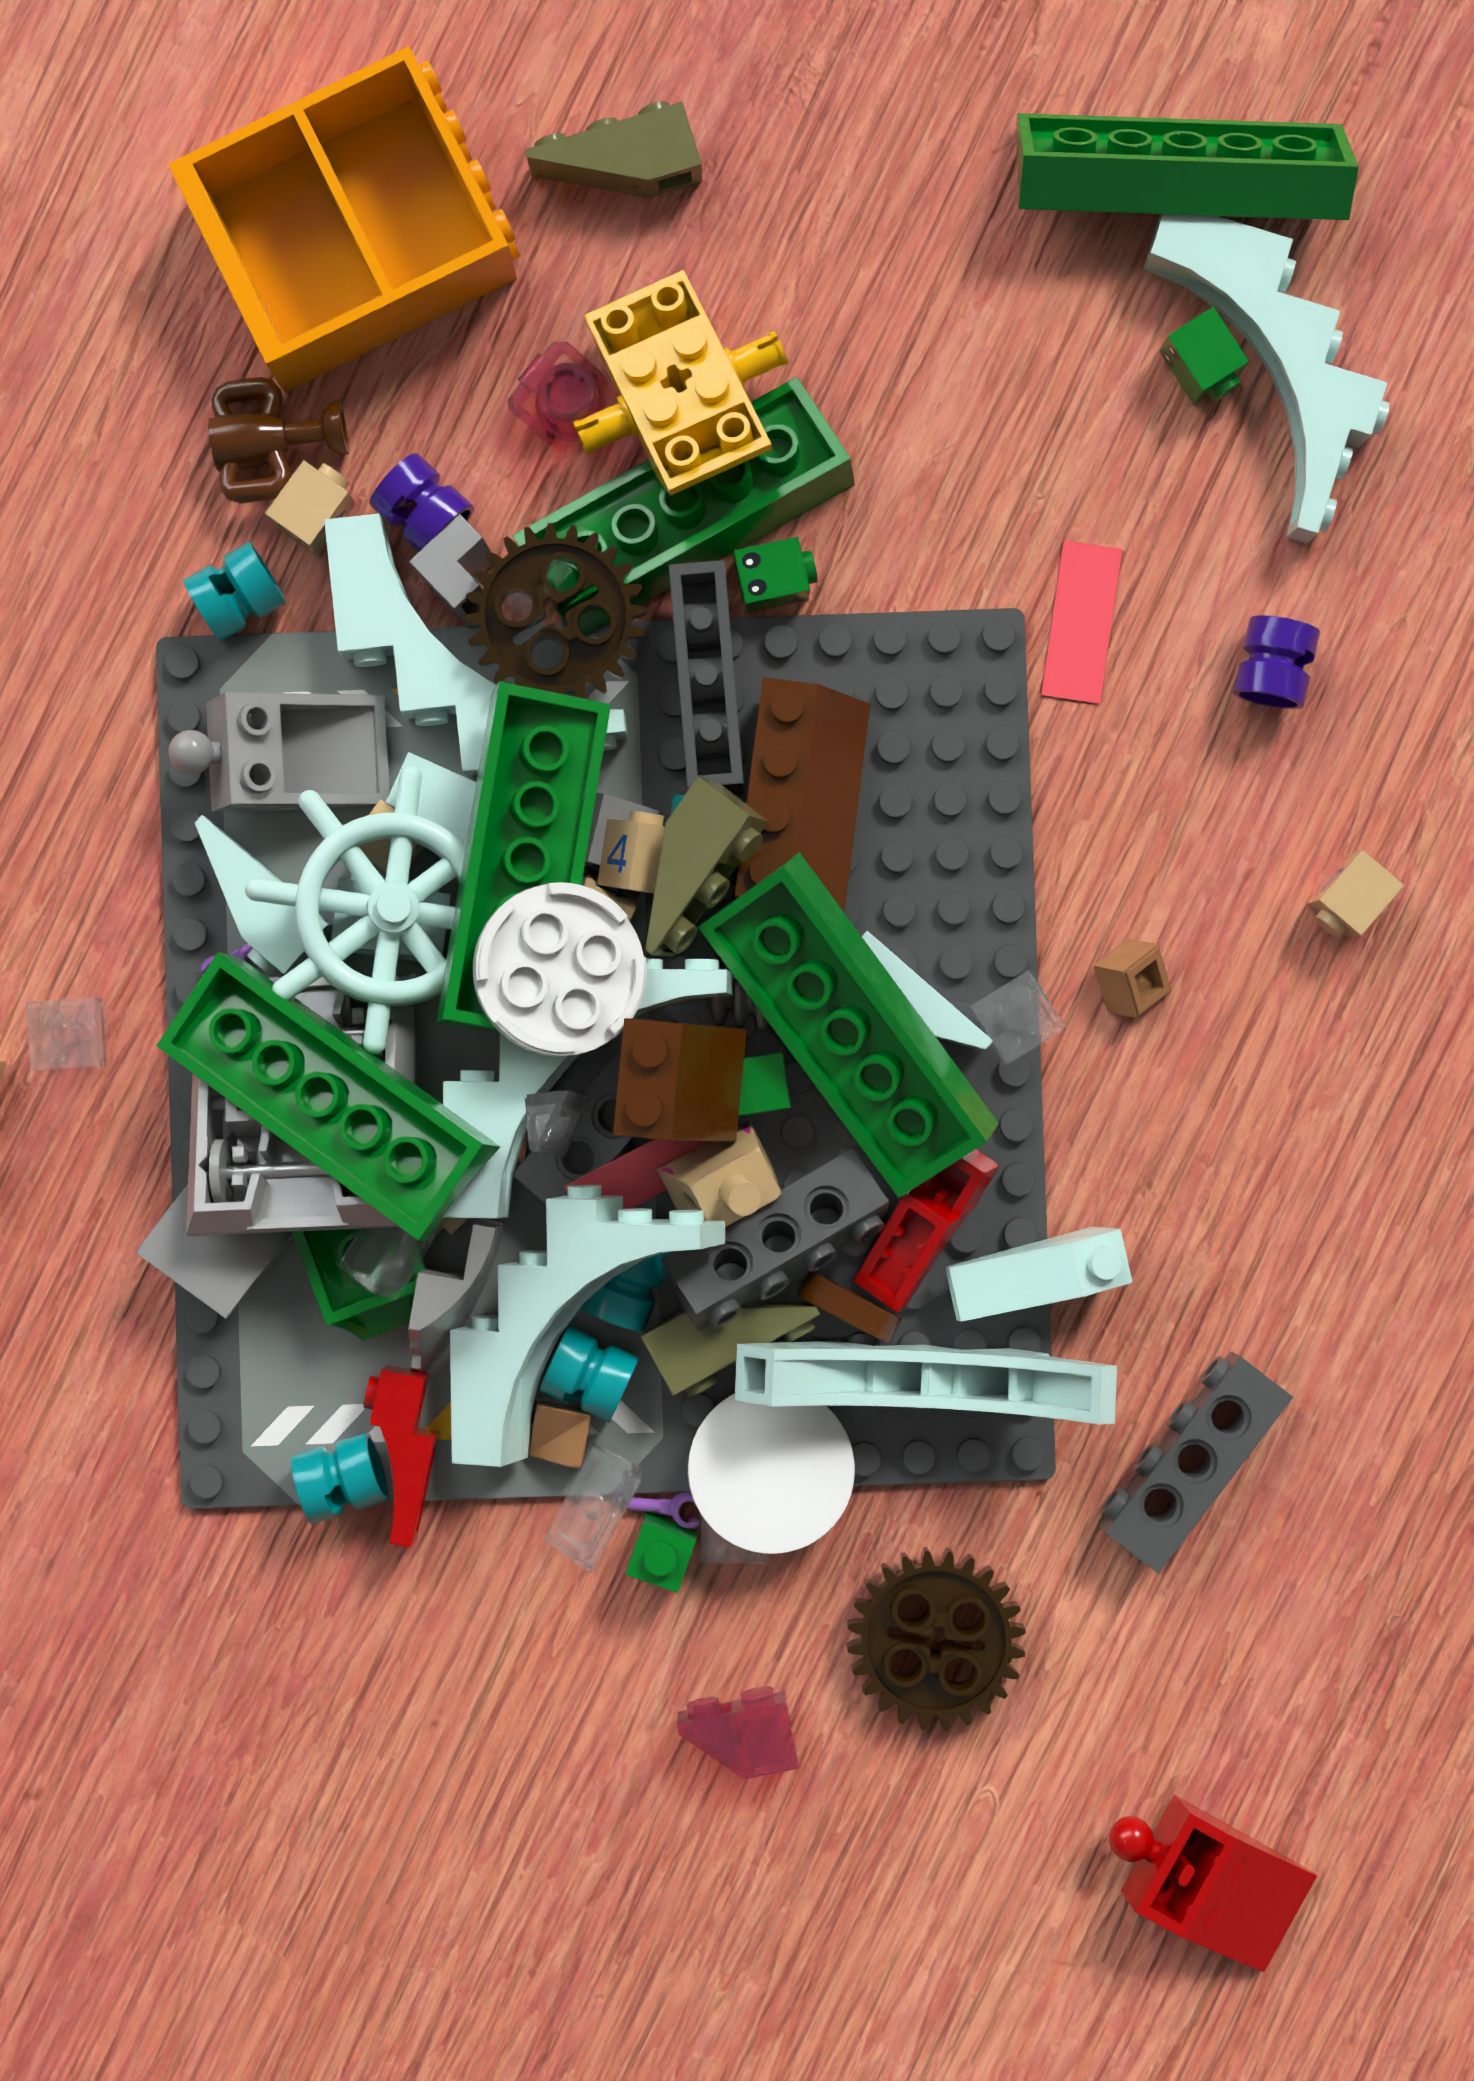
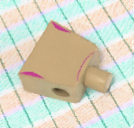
[657,1120,782,1227]

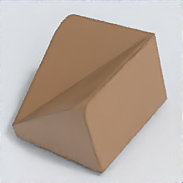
[1094,939,1172,1018]
[529,1400,592,1469]

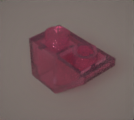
[677,1686,799,1779]

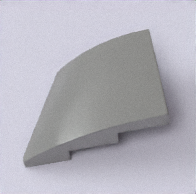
[135,1131,293,1319]
[408,1219,504,1372]

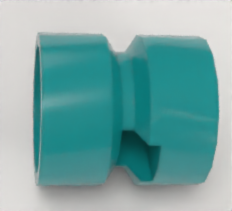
[183,541,287,642]
[580,1253,668,1331]
[539,1325,640,1423]
[291,1432,388,1525]

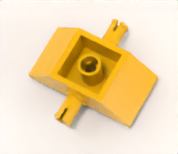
[573,270,788,495]

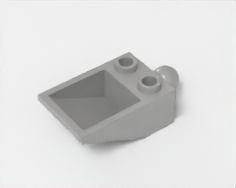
[168,692,390,812]

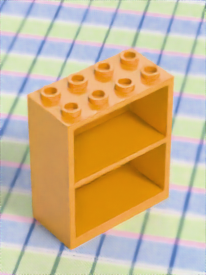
[168,46,520,393]

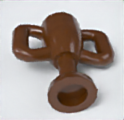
[208,377,349,504]

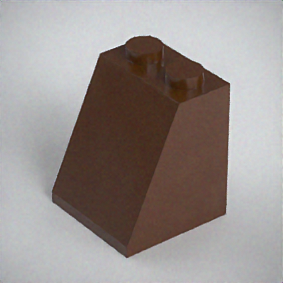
[613,1018,747,1141]

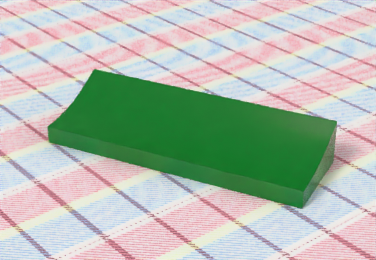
[1015,113,1359,220]
[512,376,855,636]
[436,681,611,1032]
[698,852,999,1198]
[156,952,501,1241]

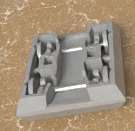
[186,973,416,1236]

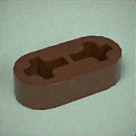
[797,1271,902,1343]

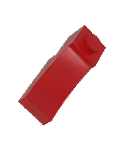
[854,1149,1000,1313]
[363,1364,440,1548]

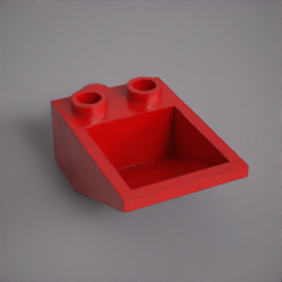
[1109,1794,1317,1972]

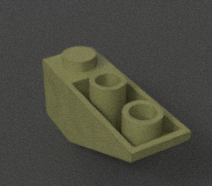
[525,101,702,198]
[645,776,769,958]
[641,1303,820,1397]

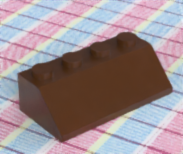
[734,677,870,913]

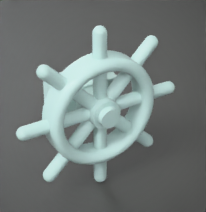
[245,765,467,1055]

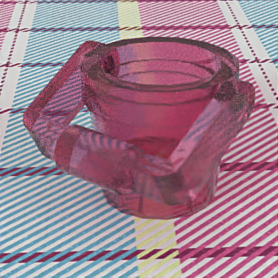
[508,341,606,445]

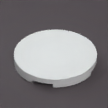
[473,882,647,1057]
[688,1394,855,1554]

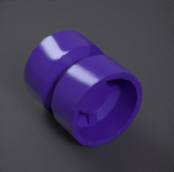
[369,453,474,552]
[1233,615,1320,709]

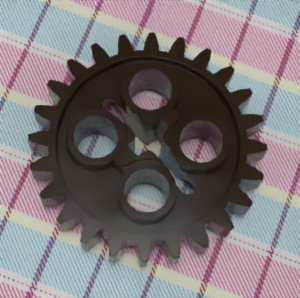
[464,523,646,699]
[846,1547,1026,1731]

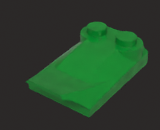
[292,1227,427,1341]

